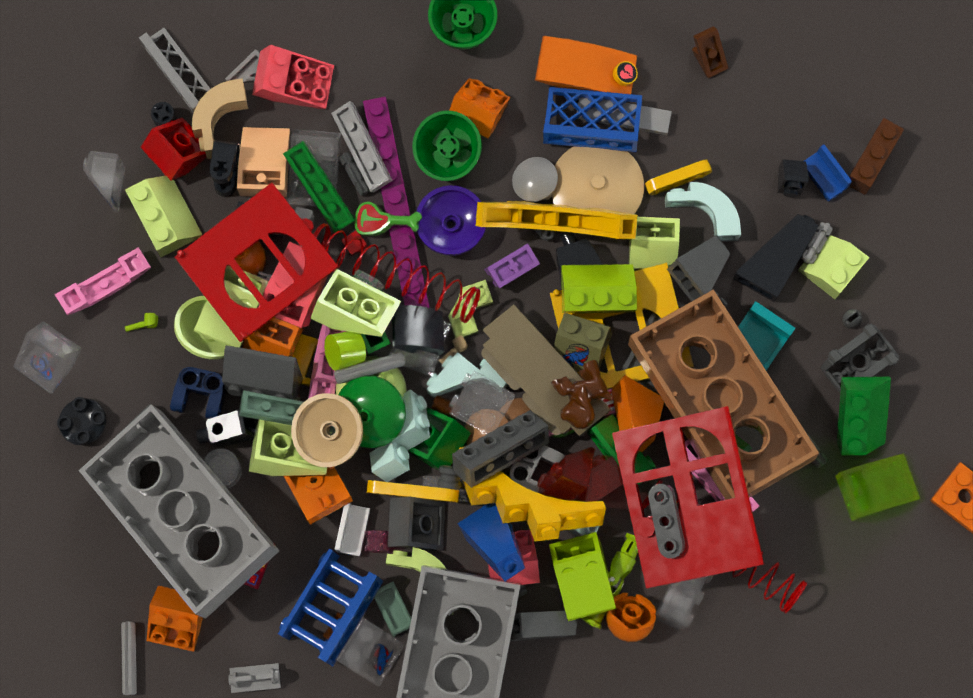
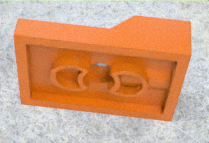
[284,467,353,525]

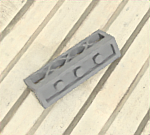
[139,28,210,113]

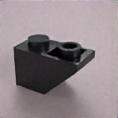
[777,159,809,197]

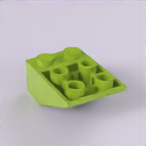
[549,532,616,621]

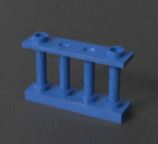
[278,549,383,667]

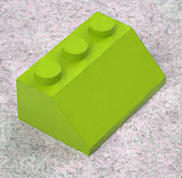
[561,264,637,313]

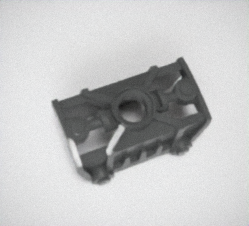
[821,323,899,393]

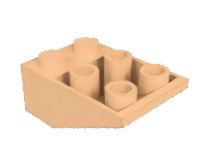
[237,127,290,197]

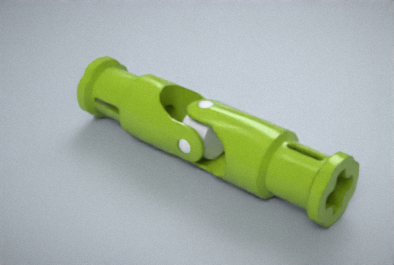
[581,533,638,629]

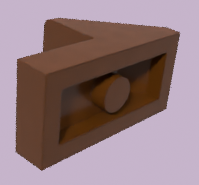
[692,26,729,78]

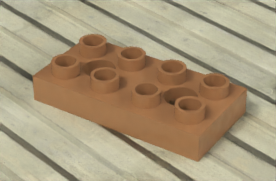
[628,289,819,500]

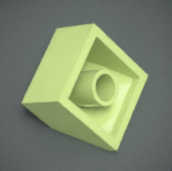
[798,235,869,299]

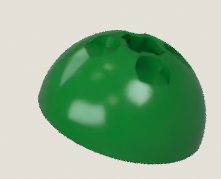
[428,0,497,50]
[412,111,482,181]

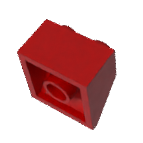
[140,117,207,181]

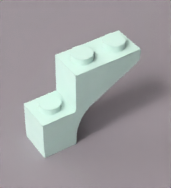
[427,352,508,398]
[370,390,430,482]

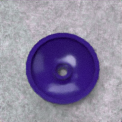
[417,185,486,256]

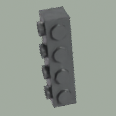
[452,410,549,488]

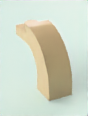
[192,78,248,159]

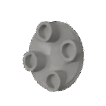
[512,157,558,202]

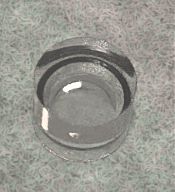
[204,449,242,488]

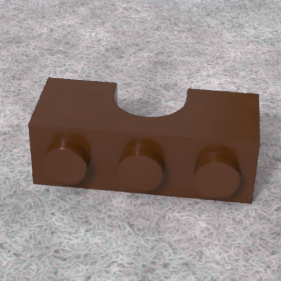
[849,118,904,195]

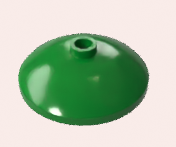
[338,376,406,448]

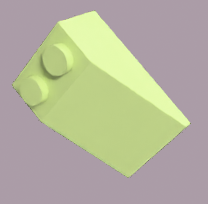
[311,269,401,337]
[249,420,331,476]

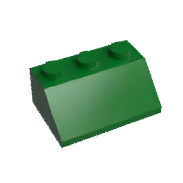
[837,377,891,455]
[587,414,656,486]

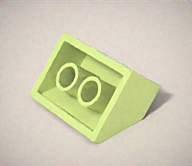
[125,176,202,257]

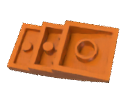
[535,36,637,94]

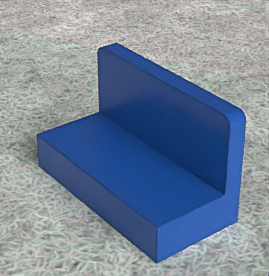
[804,144,852,202]

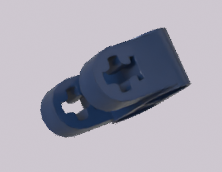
[170,367,226,419]

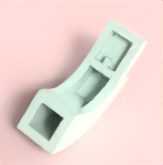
[665,182,741,241]

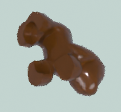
[551,360,613,429]

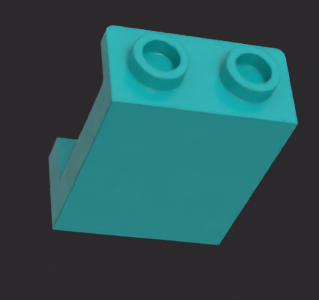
[738,301,795,370]

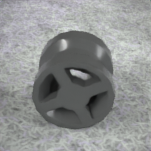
[437,465,462,489]

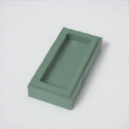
[374,582,412,637]

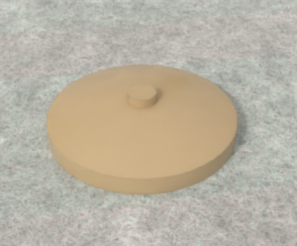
[551,146,644,214]

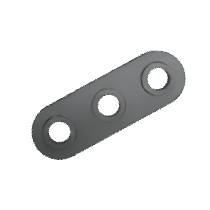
[648,484,685,558]

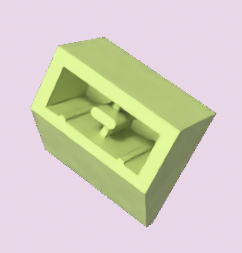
[629,217,680,270]

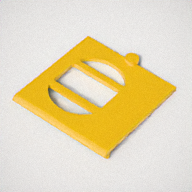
[550,263,694,390]

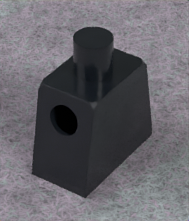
[556,232,603,283]
[196,410,256,447]

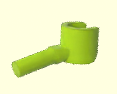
[125,313,158,332]

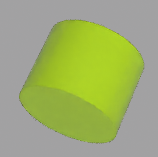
[324,331,366,371]

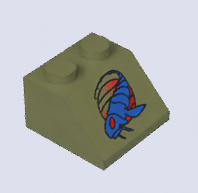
[554,312,612,372]

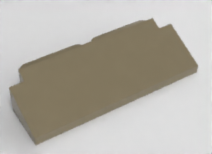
[481,305,611,436]

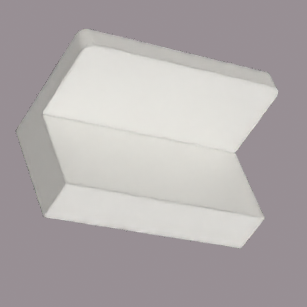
[335,503,370,557]

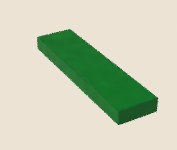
[283,140,355,233]

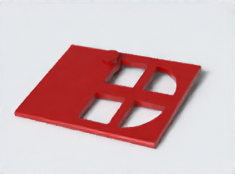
[612,406,764,588]

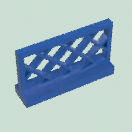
[543,87,642,152]

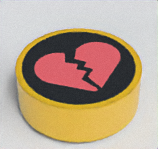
[613,61,638,86]

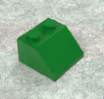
[408,407,471,470]

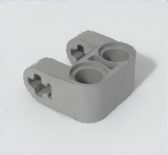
[509,445,566,496]

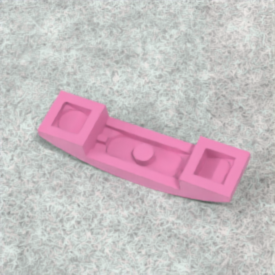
[55,247,151,315]

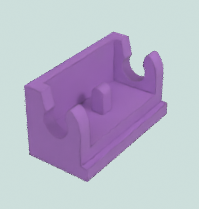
[484,244,540,288]

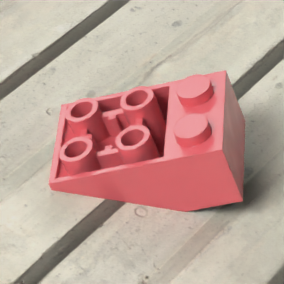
[252,45,334,110]
[258,242,334,328]

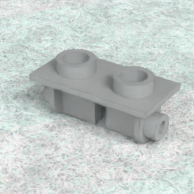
[229,663,281,693]

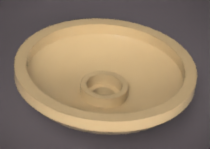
[291,393,363,467]

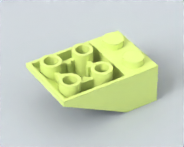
[194,266,269,347]

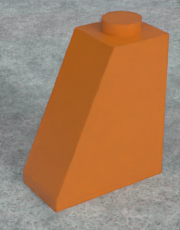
[612,375,664,452]

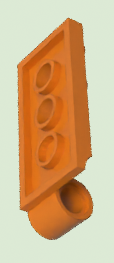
[930,462,973,534]

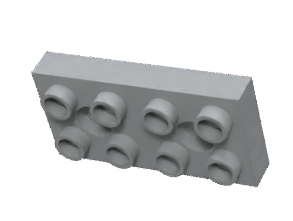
[79,404,279,619]
[396,565,521,698]

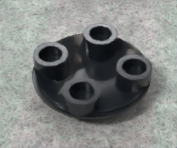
[57,397,106,445]

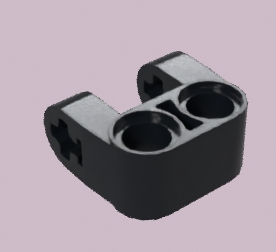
[210,140,240,197]

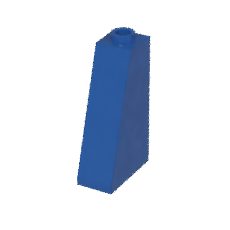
[457,503,525,582]

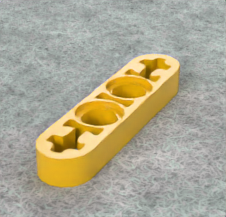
[367,480,459,503]

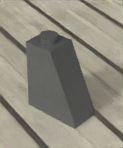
[667,235,730,302]
[510,611,577,641]

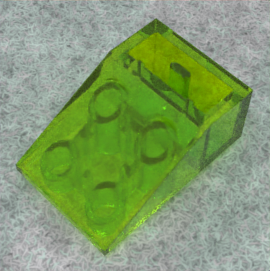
[835,453,920,521]

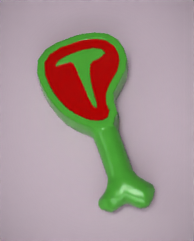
[355,202,422,236]

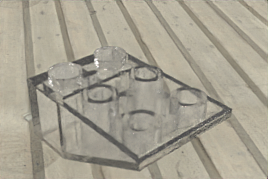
[288,129,341,206]

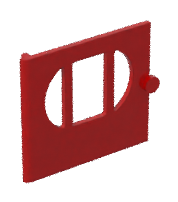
[175,183,339,342]

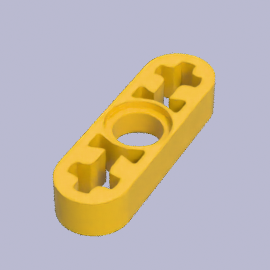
[645,160,712,195]

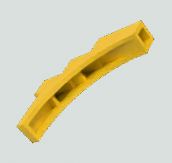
[476,201,638,239]
[459,447,606,541]

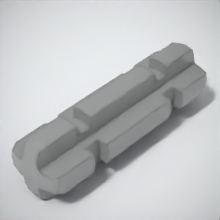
[801,222,832,264]

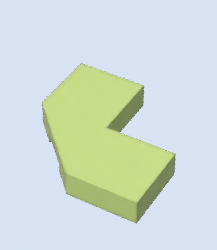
[448,280,493,338]

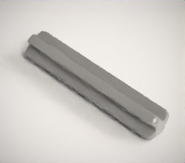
[334,353,405,384]
[121,621,137,695]

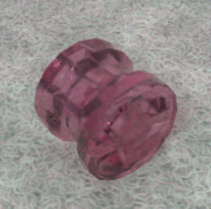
[364,530,389,552]

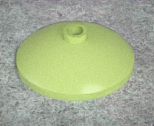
[174,296,243,359]

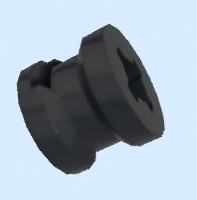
[151,102,177,126]

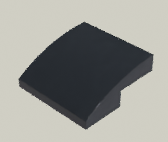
[392,305,444,356]

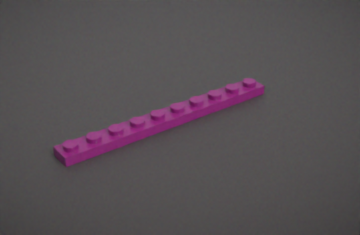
[363,97,429,308]

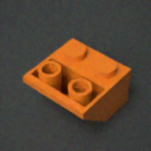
[449,78,511,138]
[242,317,303,357]
[146,586,203,652]

